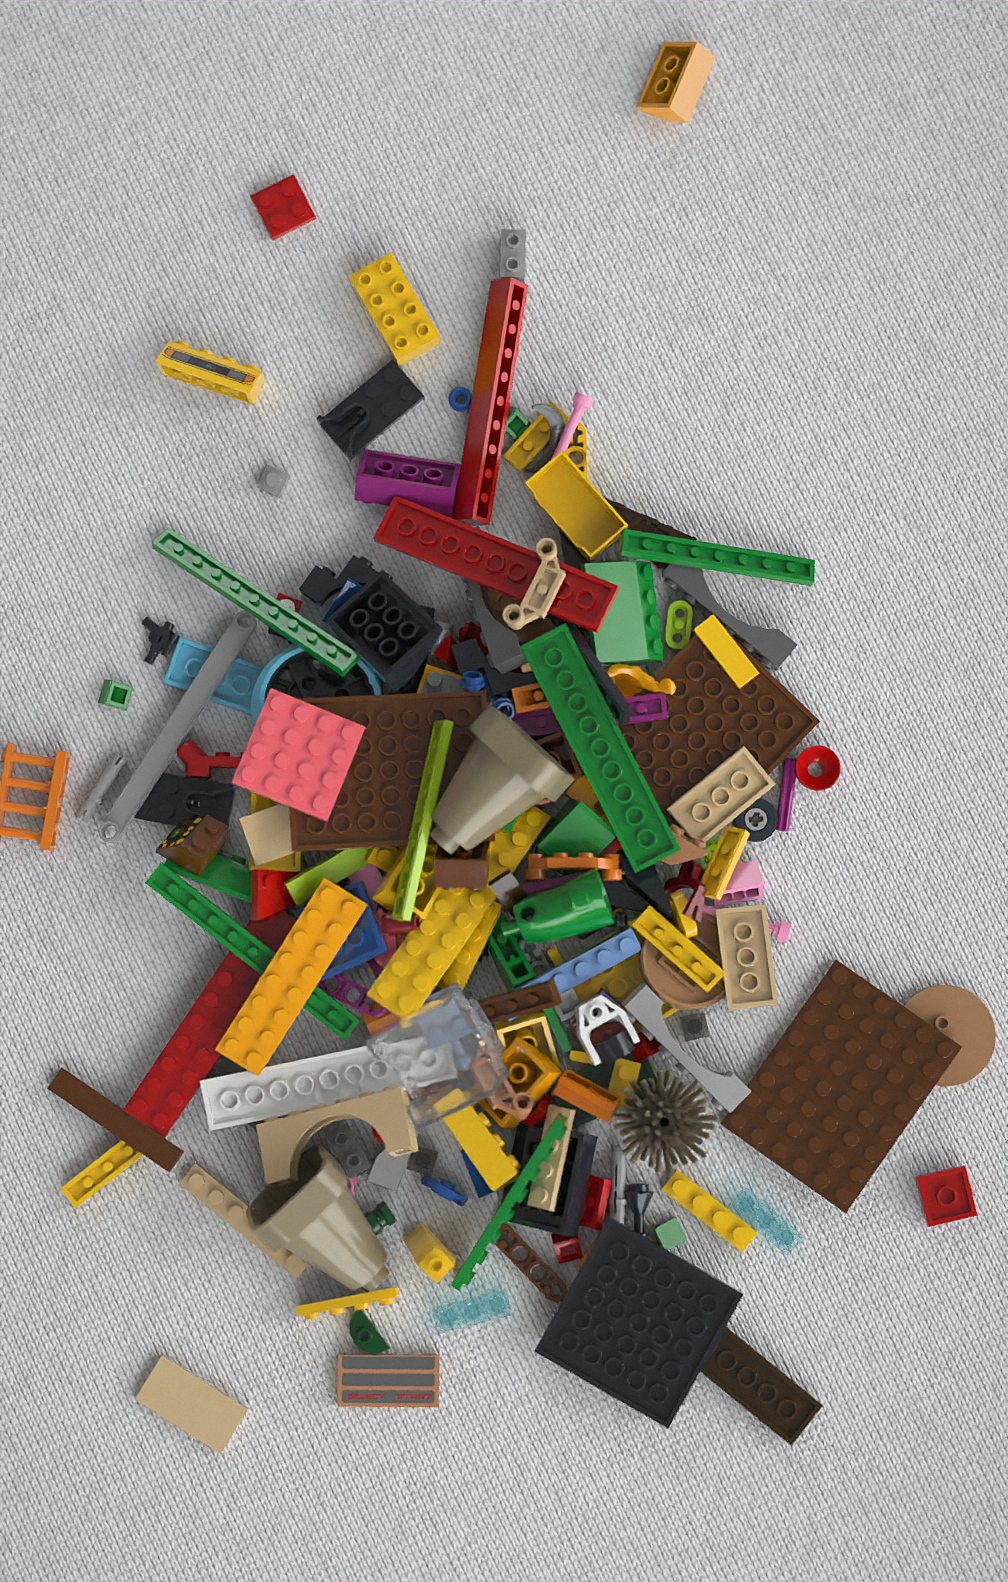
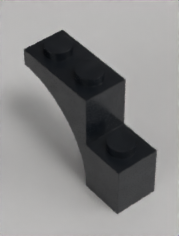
[299,555,394,607]
[451,638,538,698]

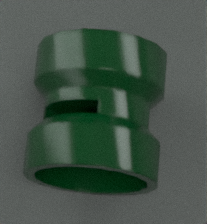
[364,1201,397,1235]

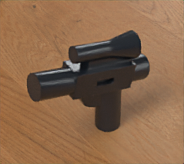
[141,617,180,665]

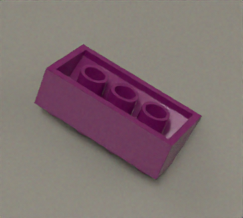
[354,449,461,516]

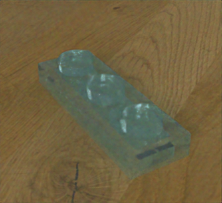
[728,1186,804,1256]
[432,1289,512,1334]

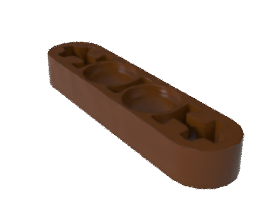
[495,1223,567,1302]

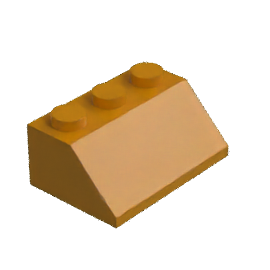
[636,42,715,123]
[470,1037,562,1128]

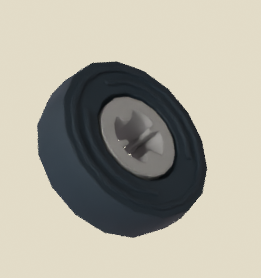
[733,798,778,842]

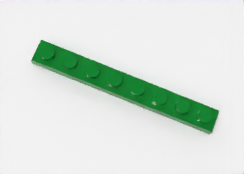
[620,529,815,586]
[450,1113,568,1291]

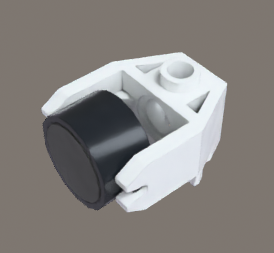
[575,995,640,1066]

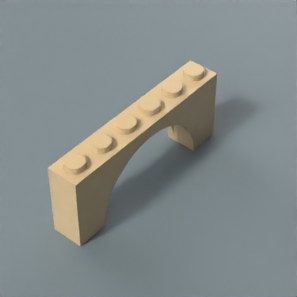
[256,1085,419,1188]

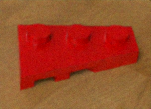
[251,869,311,920]

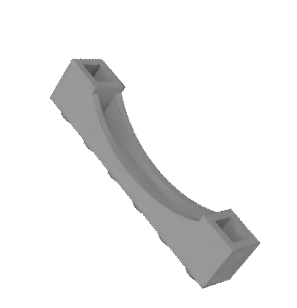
[621,982,751,1113]

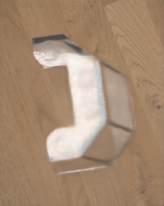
[366,988,508,1131]

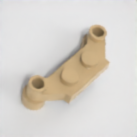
[503,538,566,630]

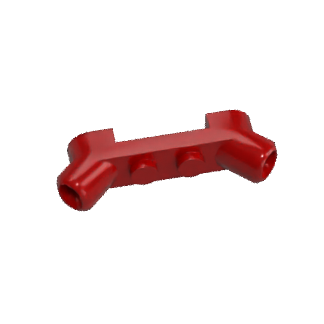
[177,740,244,778]

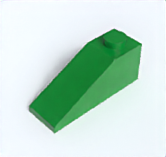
[487,912,536,991]

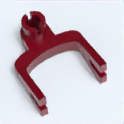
[653,860,706,923]

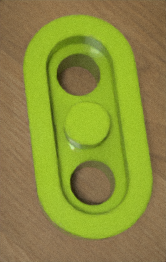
[665,600,693,651]

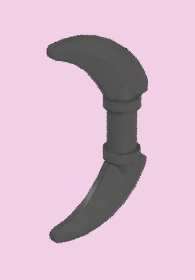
[525,404,565,473]

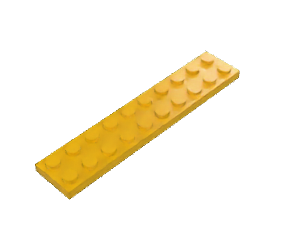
[367,805,551,1024]

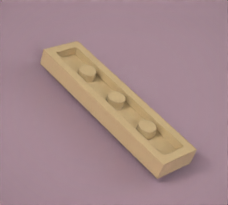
[527,1105,575,1211]

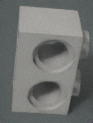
[500,229,526,283]

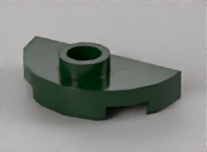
[350,1310,390,1353]

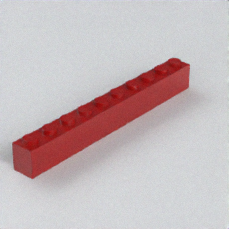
[452,278,529,526]

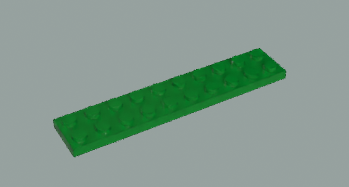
[520,623,681,873]

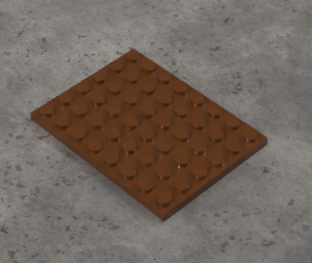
[582,634,820,865]
[289,690,495,852]
[720,960,962,1214]

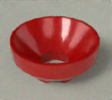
[795,745,841,791]

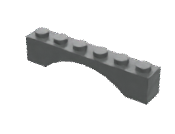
[461,526,528,674]
[662,564,797,671]

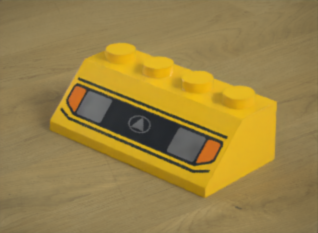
[156,340,264,406]

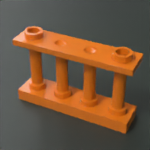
[0,742,71,852]

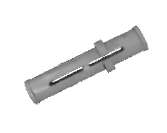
[74,752,128,823]
[607,1150,628,1225]

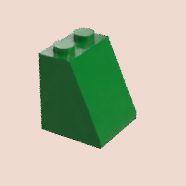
[534,798,616,876]

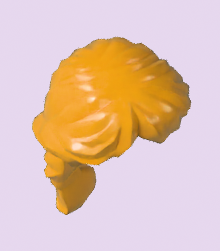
[604,663,676,698]

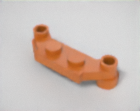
[525,853,622,881]

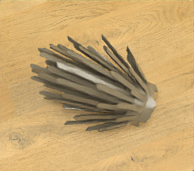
[612,1070,718,1176]

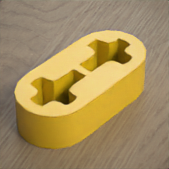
[667,891,697,938]

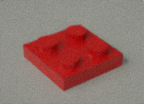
[250,174,316,241]
[915,1165,978,1227]

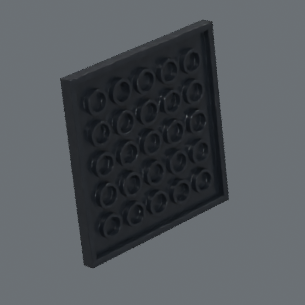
[534,1216,744,1429]

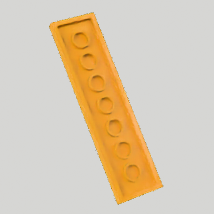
[215,877,368,1076]

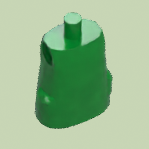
[500,868,615,943]

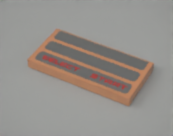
[337,1354,440,1407]

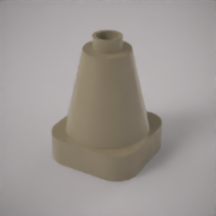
[429,705,575,854]
[246,1143,389,1292]

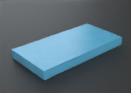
[163,637,264,715]

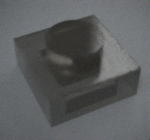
[679,1012,710,1042]
[407,1145,439,1177]

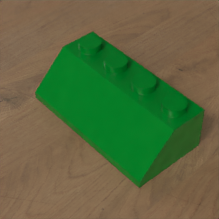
[164,849,251,903]

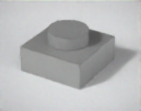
[257,464,290,498]
[554,988,581,1022]

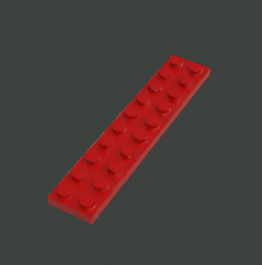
[373,495,619,633]
[123,910,297,1138]

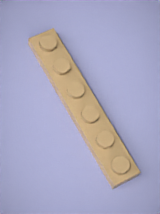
[179,1163,309,1279]

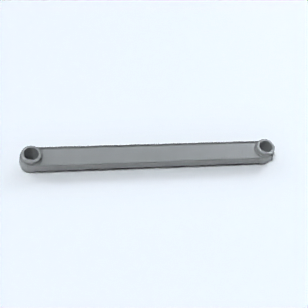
[99,610,257,843]

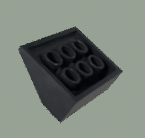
[326,570,443,692]
[501,1120,598,1237]

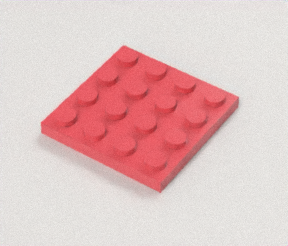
[232,688,365,822]

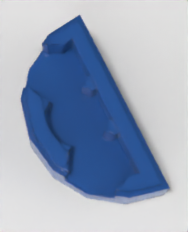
[421,1174,468,1206]

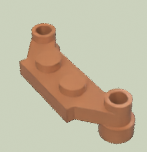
[470,1030,533,1120]

